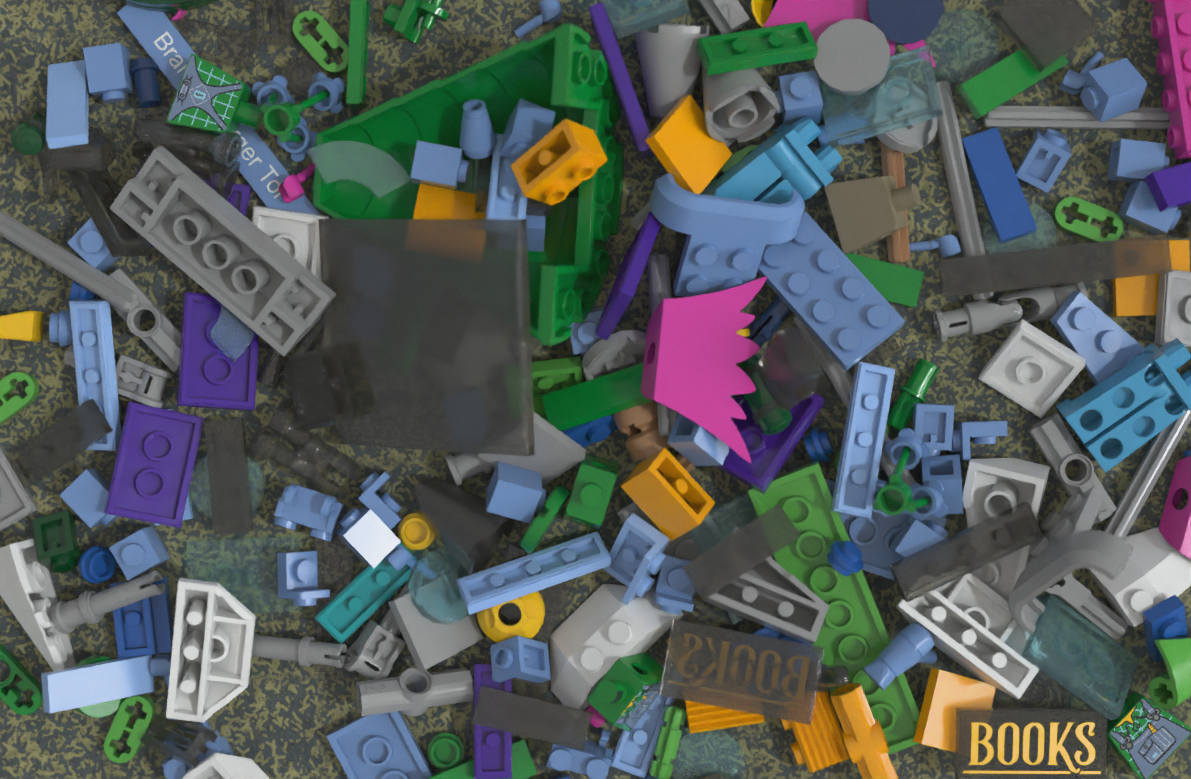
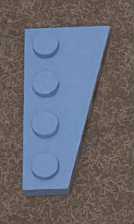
[1050,291,1145,386]

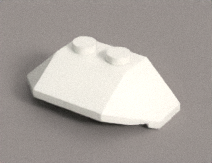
[896,569,1040,699]
[166,578,256,723]
[550,584,684,718]

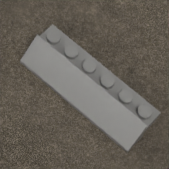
[109,146,337,356]

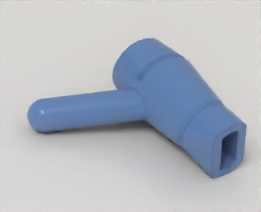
[863,622,937,691]

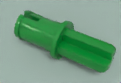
[886,358,940,431]

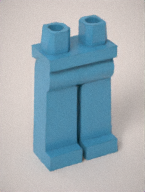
[701,116,843,204]
[1056,338,1191,473]

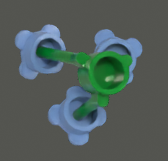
[252,72,346,162]
[872,428,948,521]

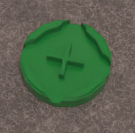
[520,485,571,555]

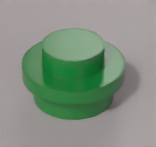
[427,732,465,770]

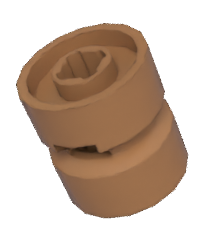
[611,401,670,462]

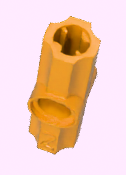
[830,682,899,779]

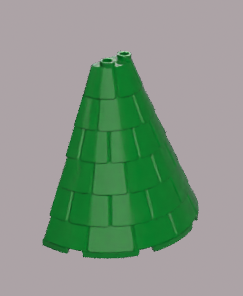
[311,24,624,346]

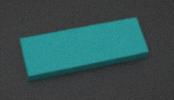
[314,542,421,643]

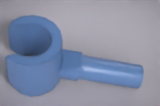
[514,0,562,38]
[1059,51,1104,95]
[909,235,961,258]
[385,545,435,581]
[150,654,171,688]

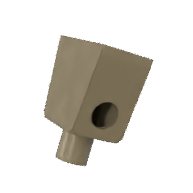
[824,175,921,254]

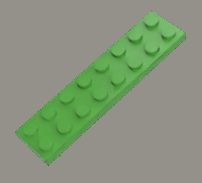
[747,461,920,754]

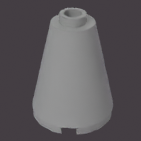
[634,23,710,124]
[701,63,780,143]

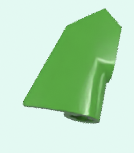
[1148,637,1191,710]

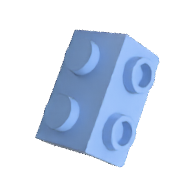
[602,513,670,605]

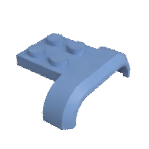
[650,173,805,297]

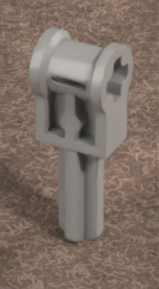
[64,344,175,408]
[1045,573,1128,640]
[343,580,421,681]

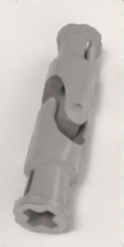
[932,278,1088,342]

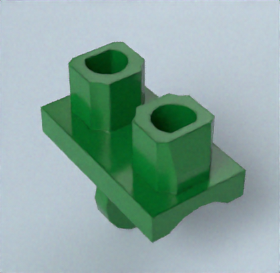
[383,0,450,45]

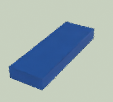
[962,127,1037,244]

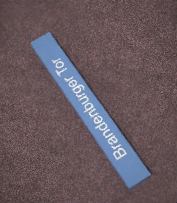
[117,5,331,229]

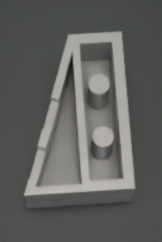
[705,526,829,646]

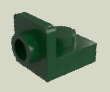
[32,510,83,573]

